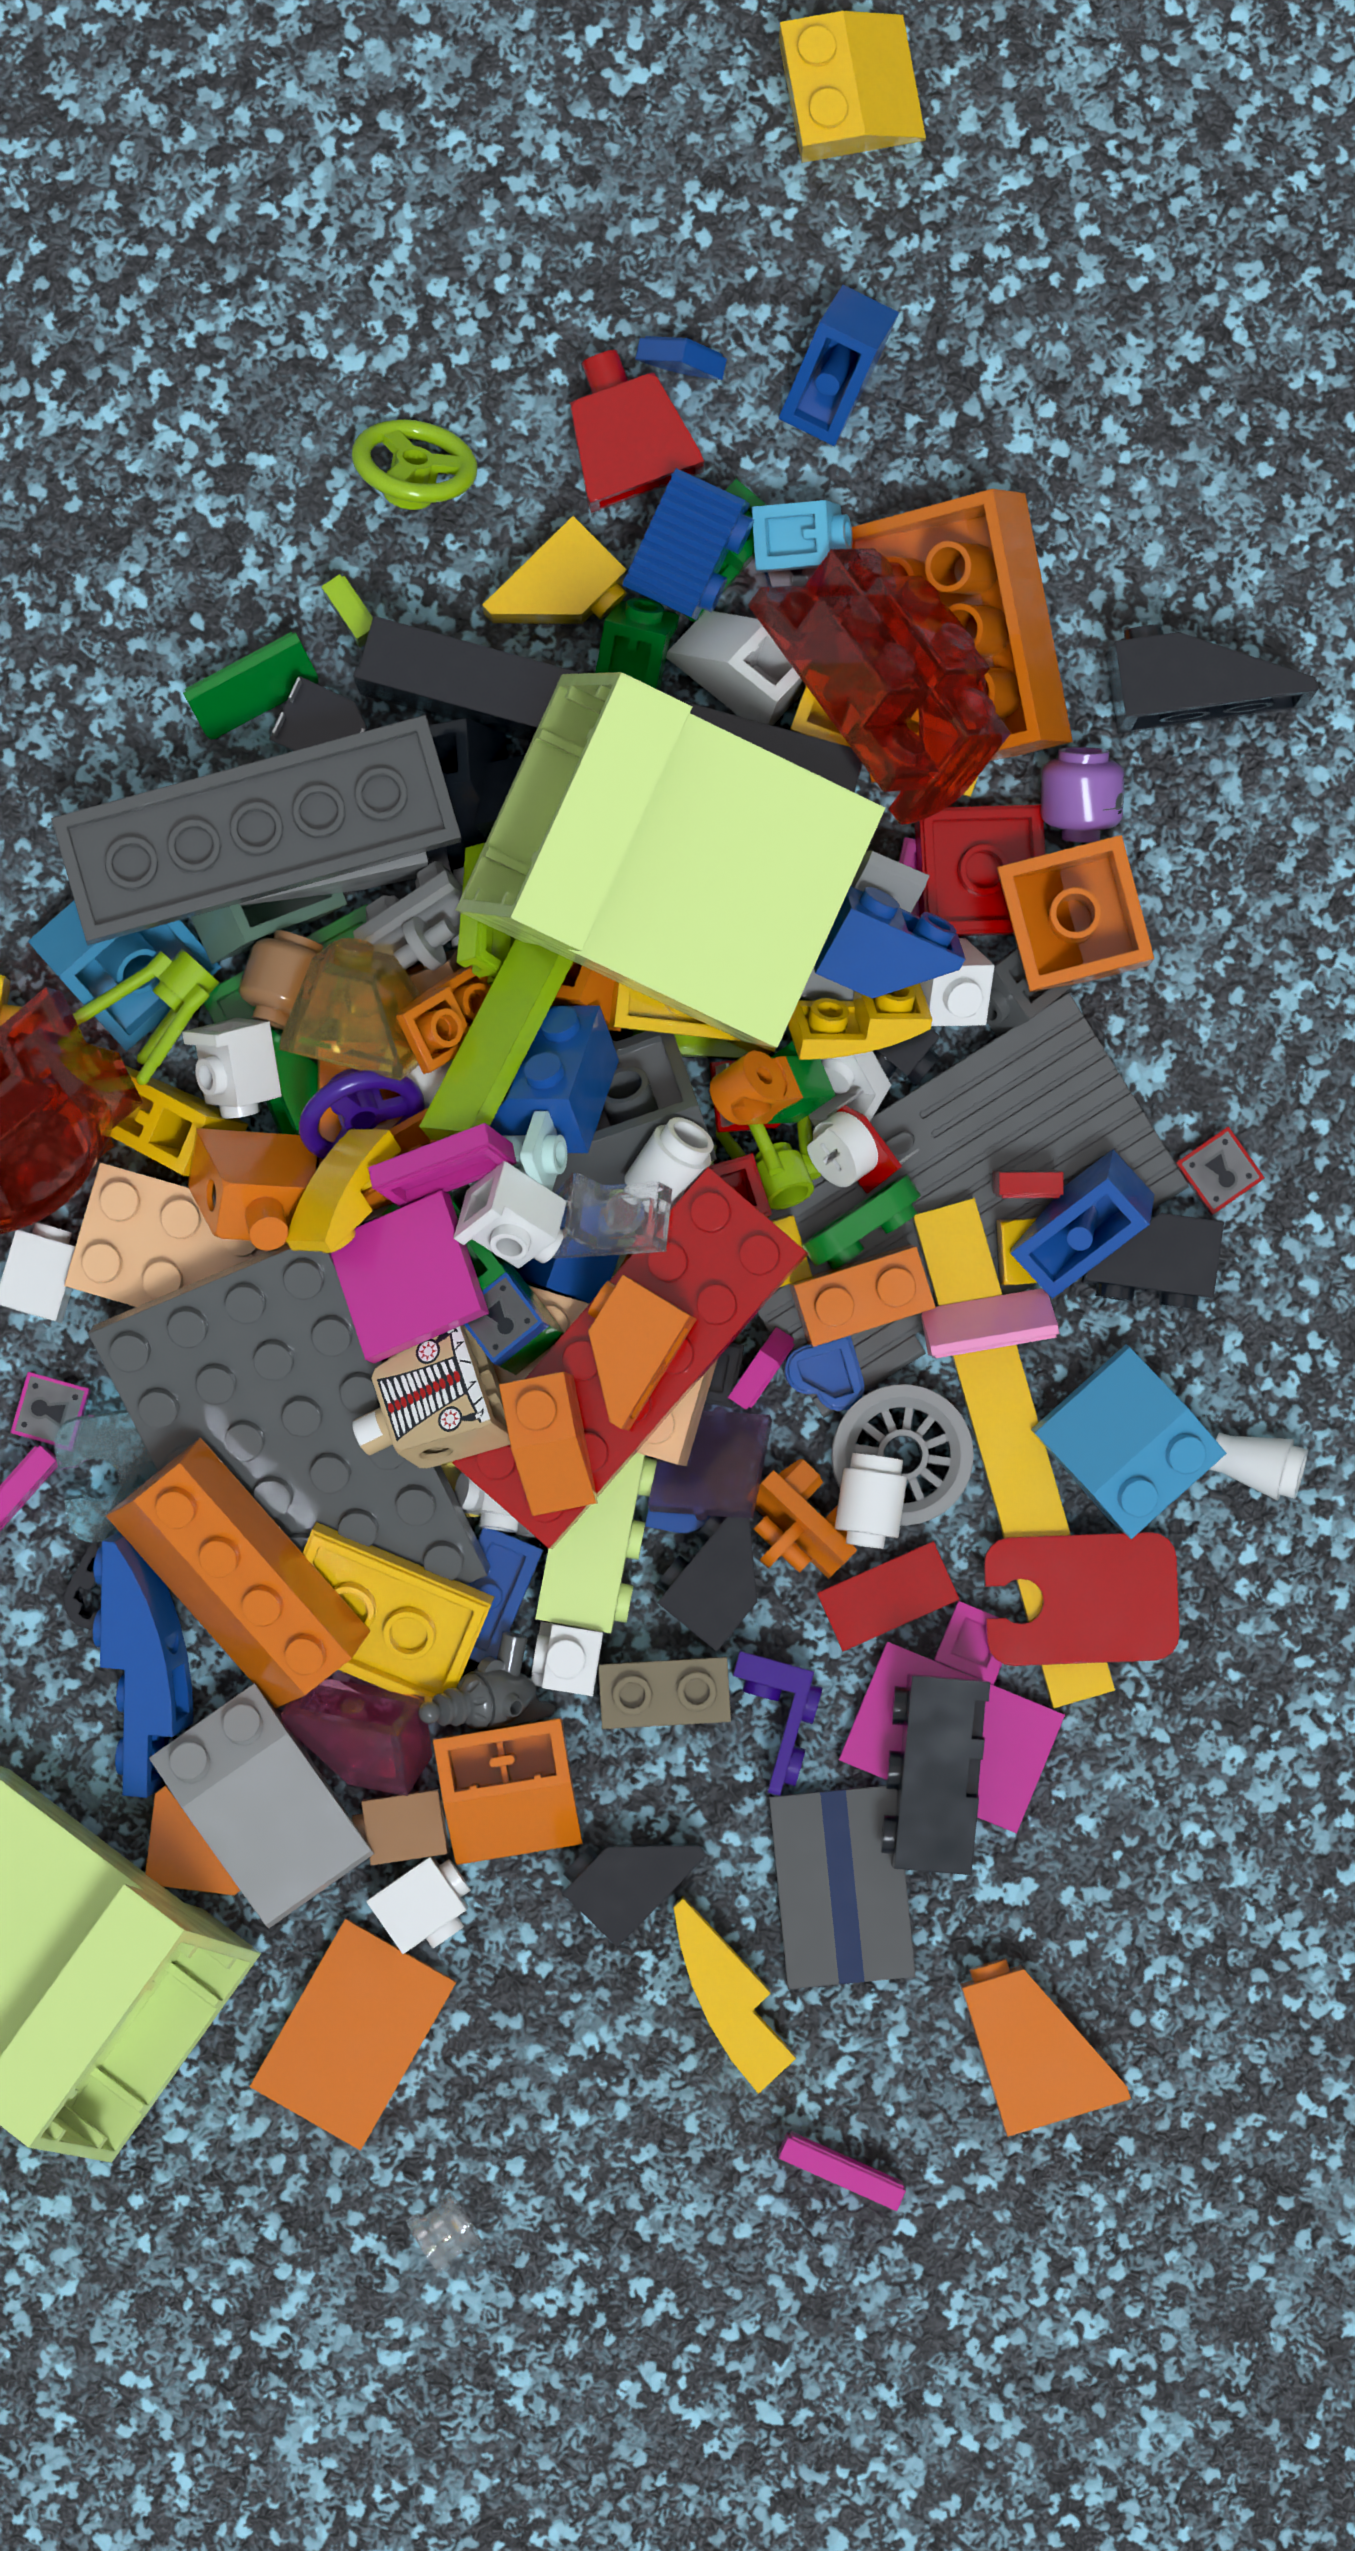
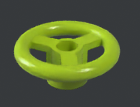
[352,420,477,510]

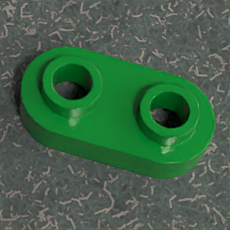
[801,1174,921,1270]

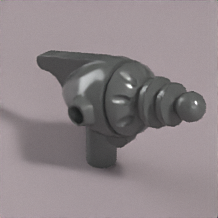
[418,1631,555,1731]

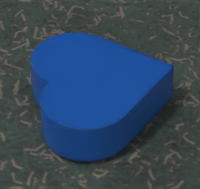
[783,1335,864,1411]

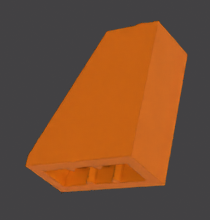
[960,1958,1131,2137]

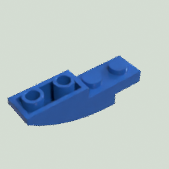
[93,1532,193,1798]

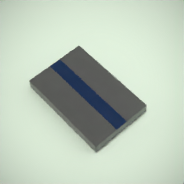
[769,1785,916,1989]

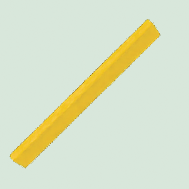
[912,1198,1115,1708]

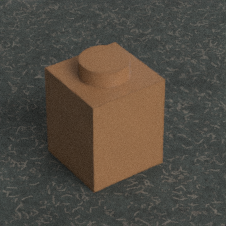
[352,1788,450,1865]

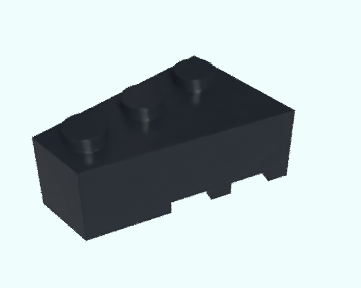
[881,1674,990,1875]

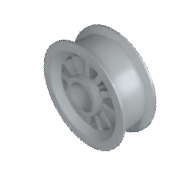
[831,1384,974,1526]

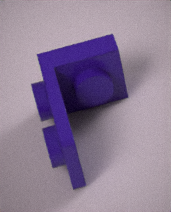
[733,1651,823,1796]

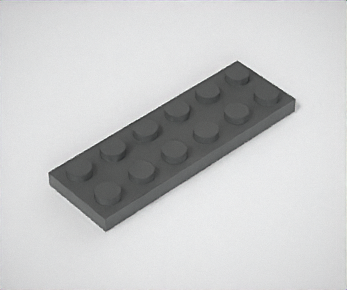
[51,715,461,946]

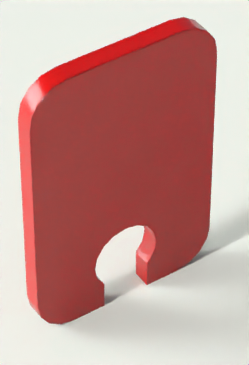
[984,1532,1179,1666]

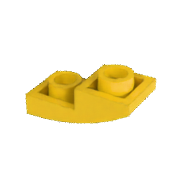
[788,983,933,1060]
[286,1129,401,1253]

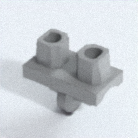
[353,861,463,978]

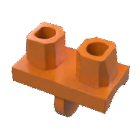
[746,1459,857,1579]

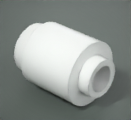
[624,1117,714,1215]
[835,1453,907,1549]

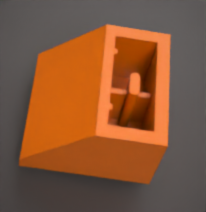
[433,1717,583,1865]

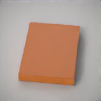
[249,1918,457,2151]

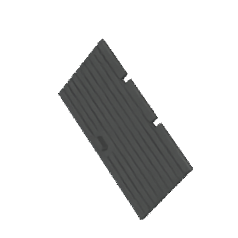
[758,993,1189,1418]

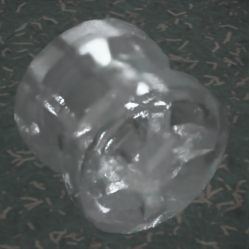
[406,2192,484,2274]

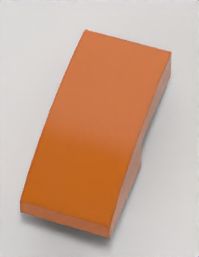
[396,965,491,1074]

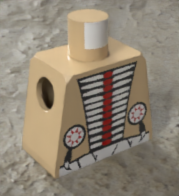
[352,1325,510,1468]

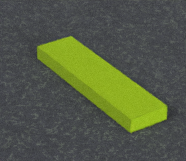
[419,939,574,1140]

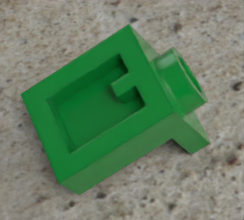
[595,598,679,691]

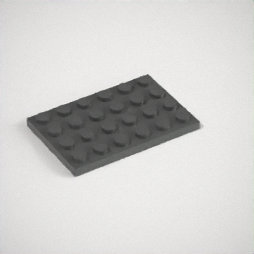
[88,1243,491,1584]

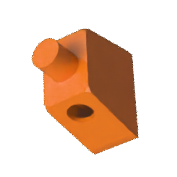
[188,1128,317,1251]

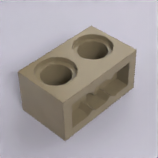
[598,1656,731,1729]

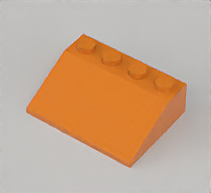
[831,489,1073,783]

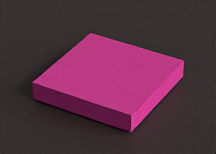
[331,1190,489,1363]

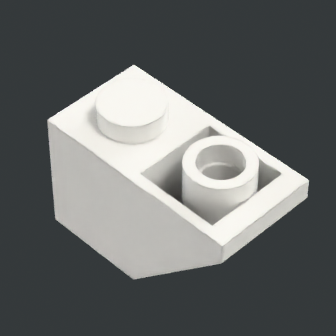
[666,611,816,726]

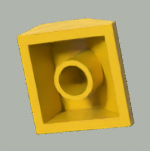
[779,11,926,163]

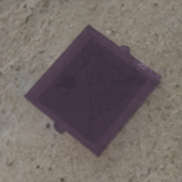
[648,1406,772,1521]

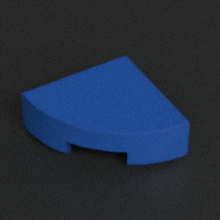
[635,336,727,380]

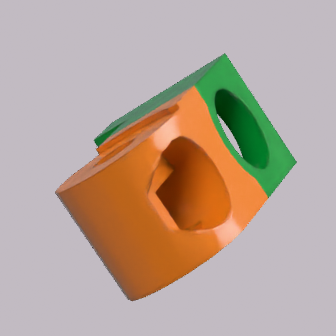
[709,1042,836,1125]

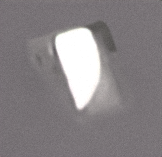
[553,1173,672,1259]

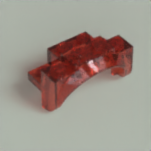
[748,548,1011,825]
[0,987,143,1234]

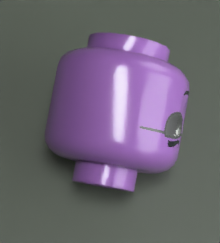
[1040,747,1125,842]

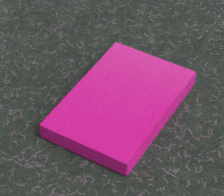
[838,1642,1065,1834]

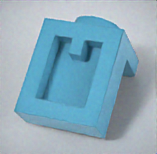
[752,500,853,572]

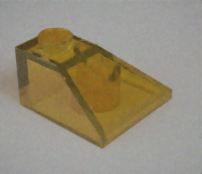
[279,938,421,1081]

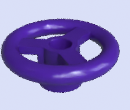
[299,1068,425,1159]

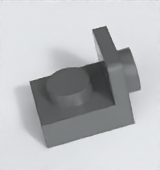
[986,947,1075,1036]

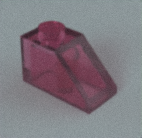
[281,1678,432,1796]

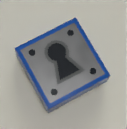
[464,1272,550,1367]

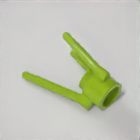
[57,949,219,1085]
[716,1115,821,1210]

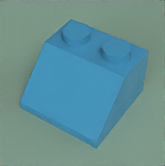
[28,901,222,1052]
[1031,1344,1227,1539]

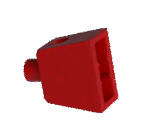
[570,350,704,513]

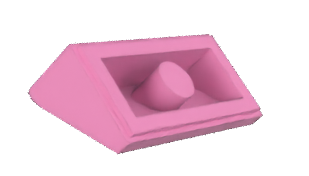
[921,1289,1059,1359]

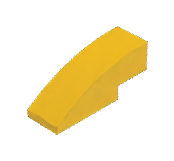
[674,1896,796,2094]

